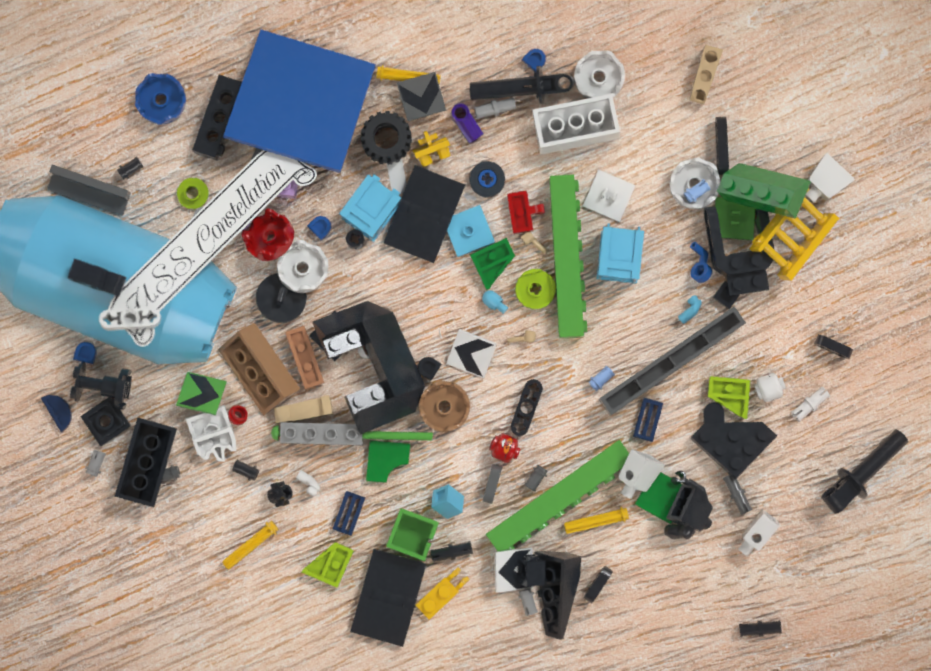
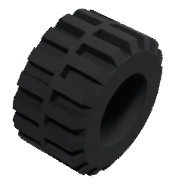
[361,111,412,165]

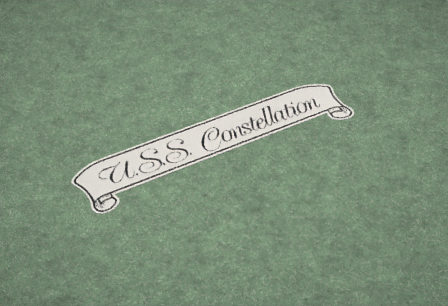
[107,150,317,347]

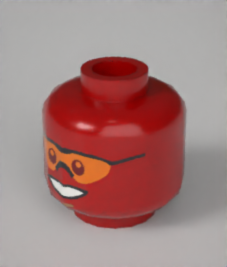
[489,433,521,463]

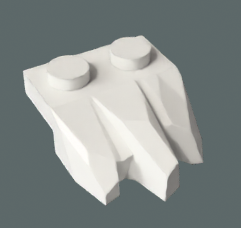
[186,405,236,462]

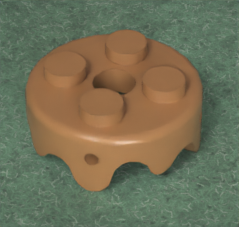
[419,381,470,432]

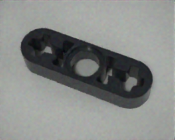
[715,117,729,175]
[511,379,543,436]

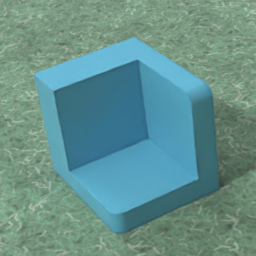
[431,484,464,519]

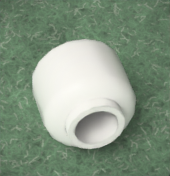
[754,373,786,402]

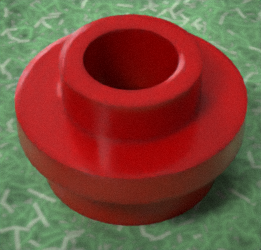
[228,405,248,425]

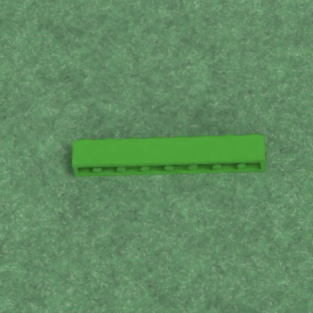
[549,174,587,339]
[486,440,629,551]

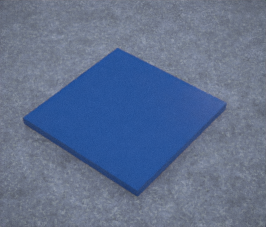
[223,29,376,173]

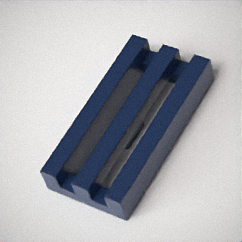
[633,398,663,442]
[332,491,366,536]

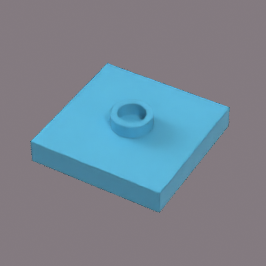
[447,205,495,257]

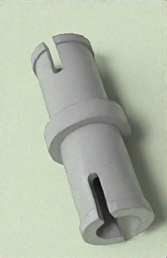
[474,97,516,119]

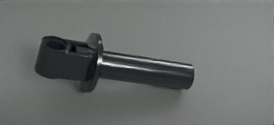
[470,66,575,104]
[821,429,909,514]

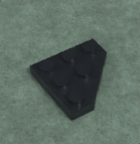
[691,422,778,480]

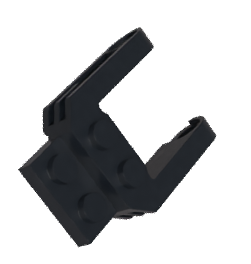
[704,206,775,297]

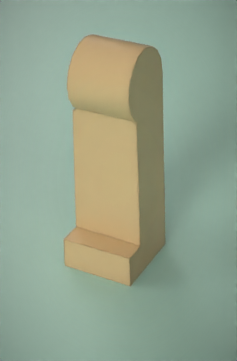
[689,45,723,105]
[273,395,333,424]

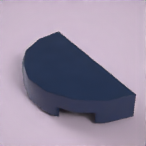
[41,395,72,433]

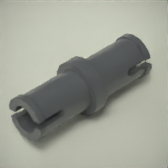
[723,475,753,515]

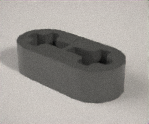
[482,464,502,504]

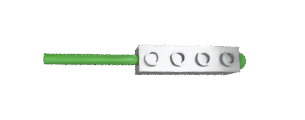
[271,422,433,446]

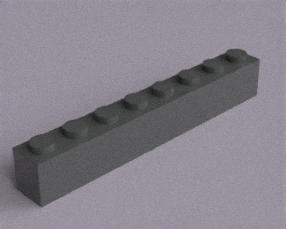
[598,306,746,416]

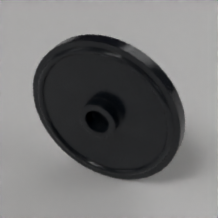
[256,273,307,323]

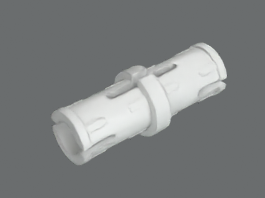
[791,386,830,422]

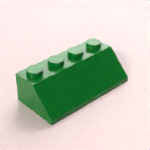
[716,163,811,219]

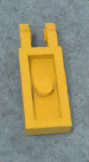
[415,567,470,620]

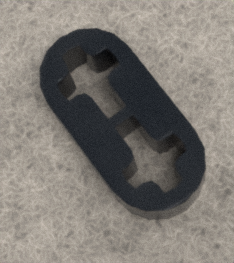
[814,334,853,359]
[583,565,613,603]

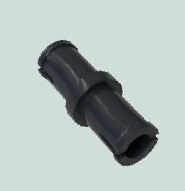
[430,541,473,563]
[739,620,782,637]

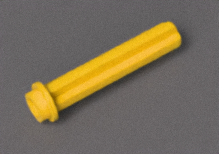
[376,65,441,85]
[564,507,629,534]
[222,520,279,570]

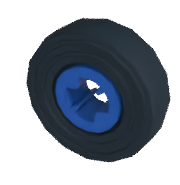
[469,161,505,198]

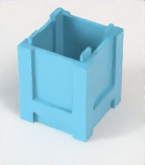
[339,174,401,242]
[596,223,644,284]

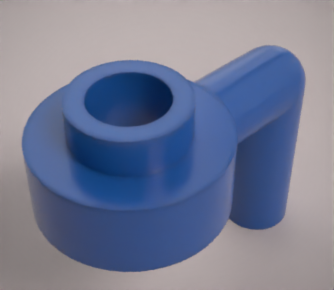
[690,242,712,283]

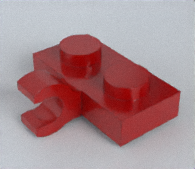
[507,190,545,234]

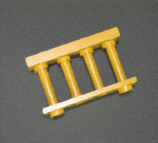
[749,188,839,281]

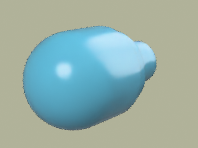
[482,290,508,314]

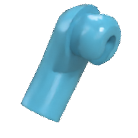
[678,295,702,324]

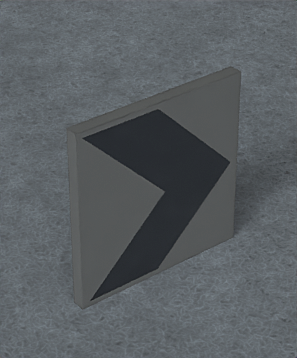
[397,72,446,122]

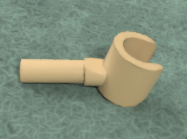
[520,232,547,253]
[507,330,536,343]

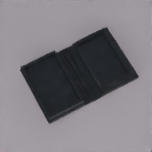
[383,165,465,263]
[350,549,426,647]

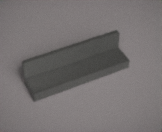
[47,164,131,215]

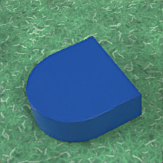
[522,49,546,72]
[307,216,331,241]
[73,342,97,364]

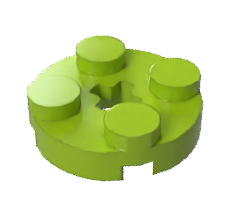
[515,269,556,310]

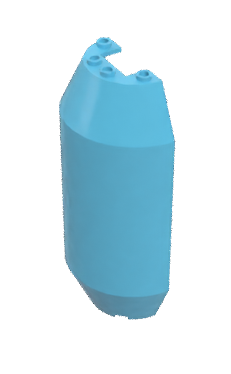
[0,196,237,364]

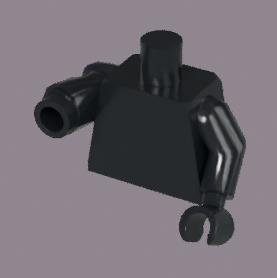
[664,471,713,540]

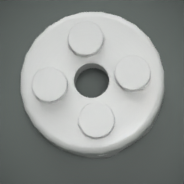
[574,50,625,99]
[669,158,721,209]
[277,240,328,293]

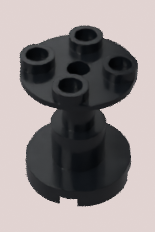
[70,361,132,410]

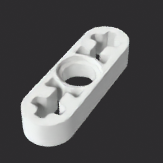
[99,307,161,331]

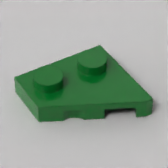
[470,238,515,290]

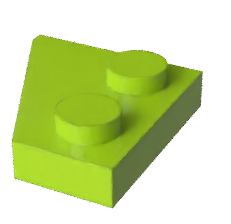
[707,376,750,419]
[302,542,354,588]

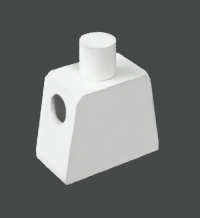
[805,153,855,203]
[619,450,665,499]
[738,509,780,556]

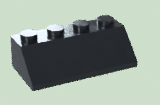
[114,417,177,508]

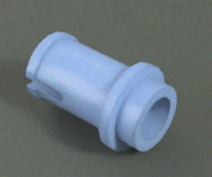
[683,179,711,203]
[588,366,615,391]

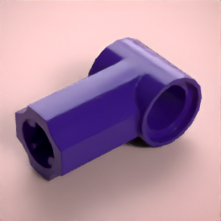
[451,103,484,144]

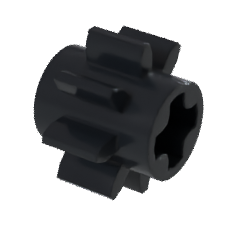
[267,481,293,507]

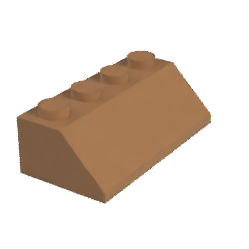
[218,322,300,416]

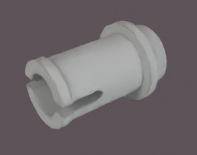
[85,450,106,477]
[518,588,538,616]

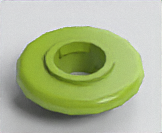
[177,178,209,209]

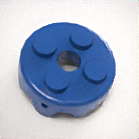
[135,73,186,125]

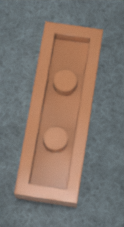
[285,326,325,390]

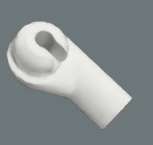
[296,470,320,496]

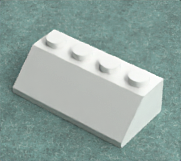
[532,94,620,155]

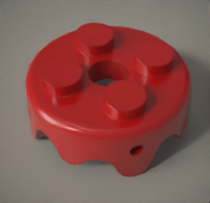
[241,208,294,261]

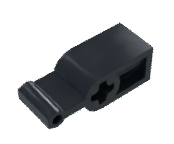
[67,258,127,297]

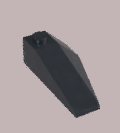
[535,551,581,640]

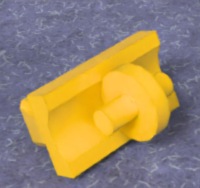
[412,131,450,167]

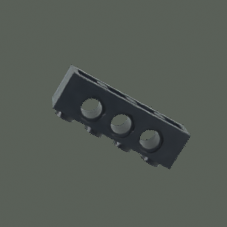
[192,75,242,161]

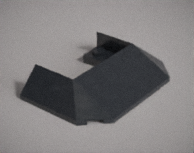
[312,301,425,435]

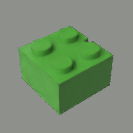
[386,508,439,561]

